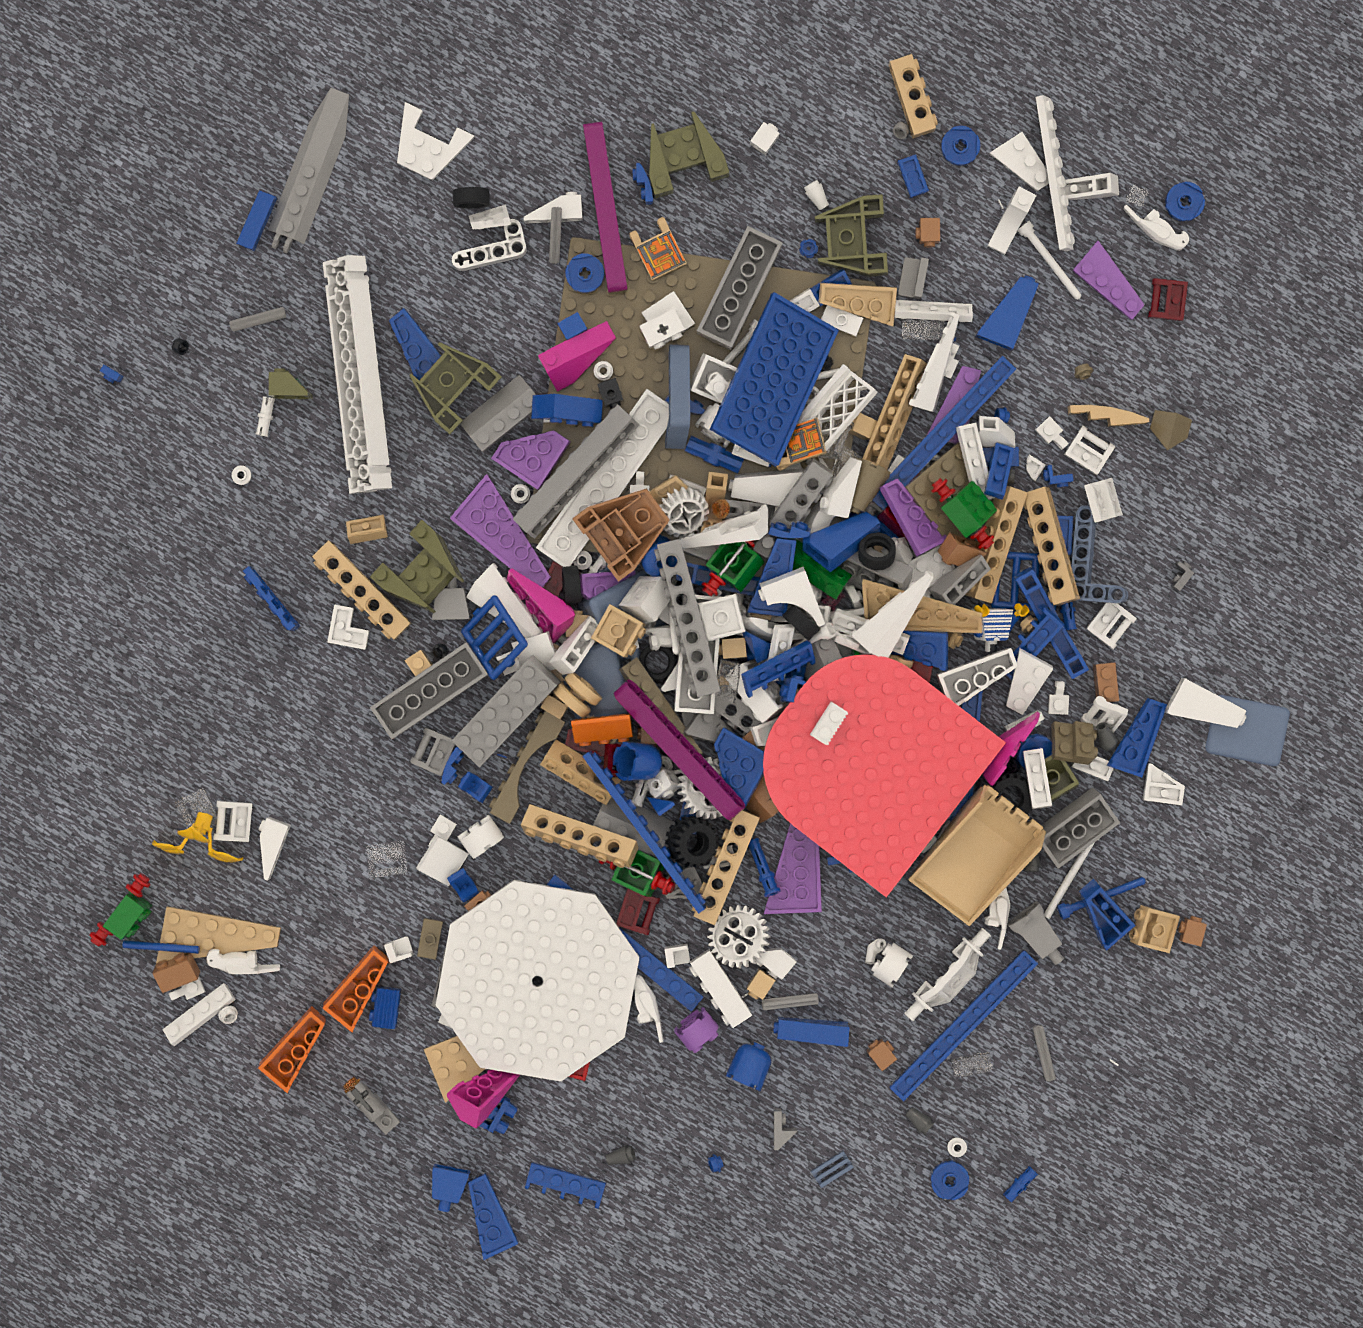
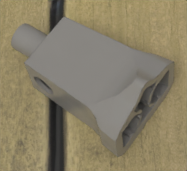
[1007,901,1064,965]

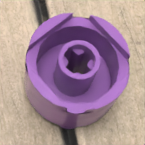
[674,1007,719,1053]

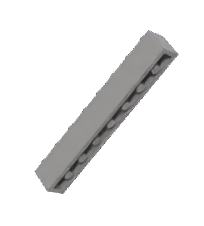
[513,404,640,539]

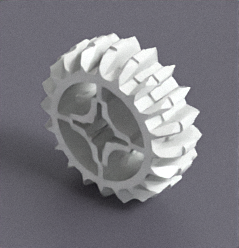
[659,486,709,538]

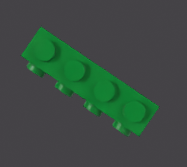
[790,538,852,600]

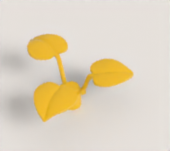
[152,812,244,862]

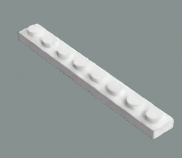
[1036,95,1075,251]

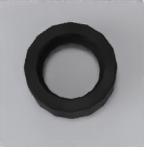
[453,187,490,209]
[858,533,896,570]
[562,566,581,604]
[782,605,819,641]
[639,645,676,680]

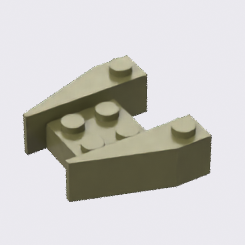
[649,111,729,199]
[815,194,888,277]
[409,342,502,434]
[370,520,464,613]

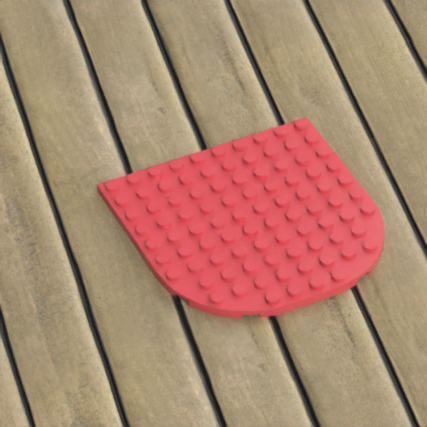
[763,654,1006,897]

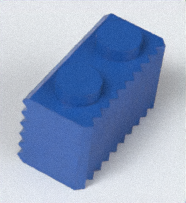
[369,986,401,1029]

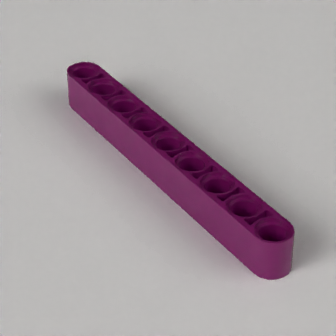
[583,121,627,293]
[614,679,745,820]

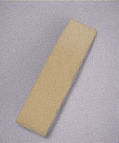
[1068,405,1149,427]

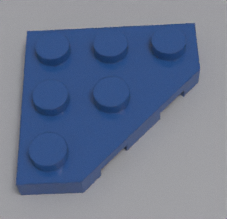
[714,728,764,807]

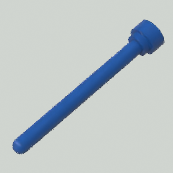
[1057,877,1146,920]

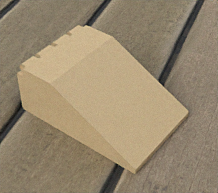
[908,785,1046,926]

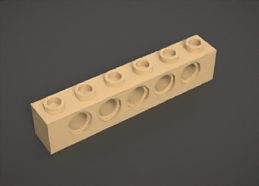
[862,354,927,470]
[965,486,1028,603]
[1024,487,1080,606]
[312,540,412,640]
[521,804,639,868]
[692,810,760,925]

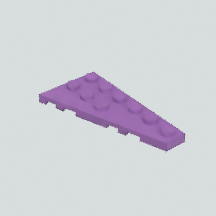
[450,474,551,588]
[764,823,822,914]

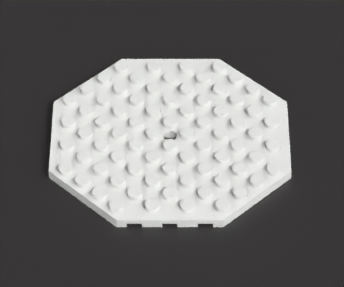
[436,880,639,1081]

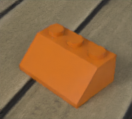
[571,713,633,746]

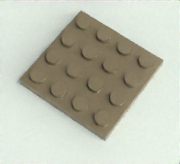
[905,442,993,537]

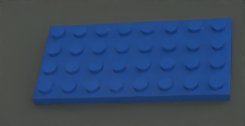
[709,292,839,467]

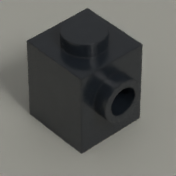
[597,378,624,409]

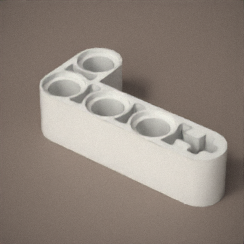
[452,219,527,271]

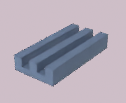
[811,1151,854,1188]

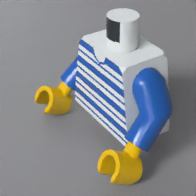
[971,603,1029,652]

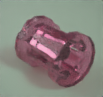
[821,593,846,611]

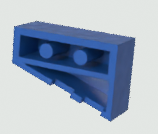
[531,394,603,427]
[1079,878,1136,951]

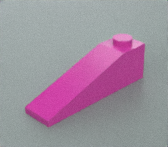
[538,321,616,392]
[507,568,575,644]
[982,711,1041,786]
[447,1070,520,1128]

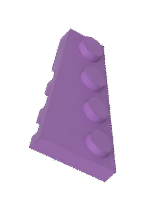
[1072,241,1144,320]
[926,366,981,444]
[879,478,947,556]

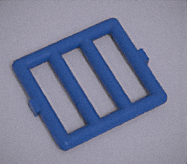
[991,552,1060,611]
[461,595,528,680]

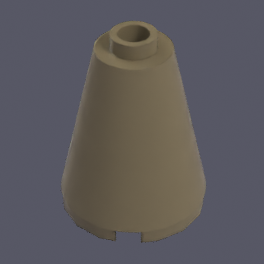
[850,458,891,514]

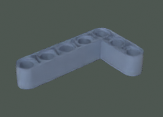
[665,344,690,449]
[1071,505,1128,604]

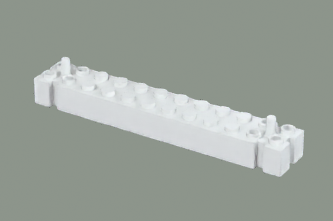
[323,255,392,494]

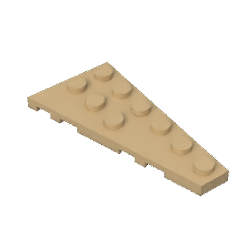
[862,579,983,633]
[156,906,281,964]
[424,1036,485,1103]

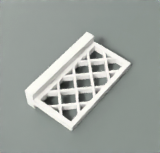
[797,364,878,451]

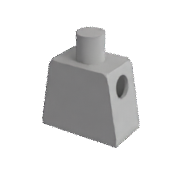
[753,525,776,564]
[432,577,471,620]

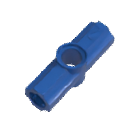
[685,436,744,474]

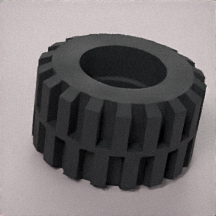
[989,773,1033,815]
[665,816,719,868]

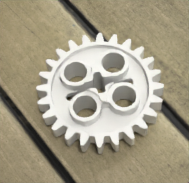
[677,757,723,820]
[707,905,770,969]

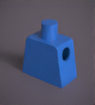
[432,1164,470,1212]

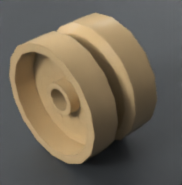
[553,672,602,719]

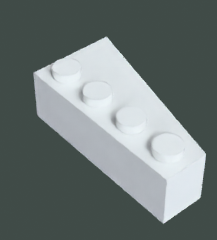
[935,648,1018,706]

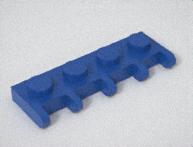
[1006,607,1065,680]
[741,640,816,698]
[525,1162,606,1209]

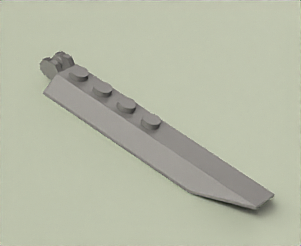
[268,88,349,253]

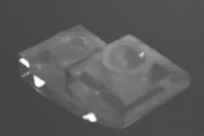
[902,319,944,341]
[715,660,740,703]

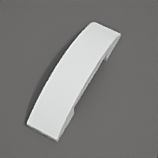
[743,617,805,644]

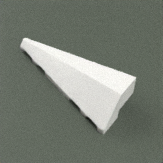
[909,312,960,412]
[680,504,768,549]
[466,563,543,638]
[851,571,934,658]

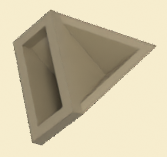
[1150,410,1192,451]

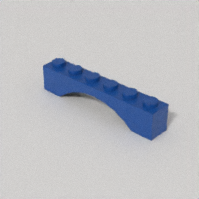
[676,562,760,596]
[1013,567,1089,679]

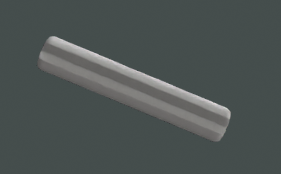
[549,207,562,264]
[229,307,286,331]
[762,993,819,1011]
[1033,1025,1056,1081]

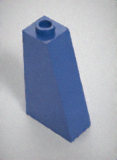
[975,276,1039,351]
[802,511,880,572]
[773,1017,850,1047]

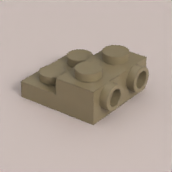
[1051,721,1098,765]

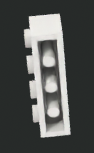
[689,948,752,1028]

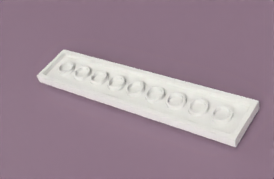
[536,389,669,567]

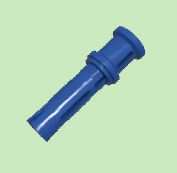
[748,838,781,897]

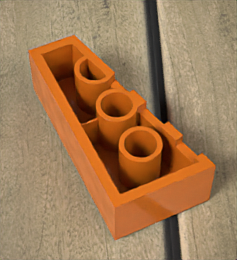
[323,945,388,1032]
[258,1006,326,1093]

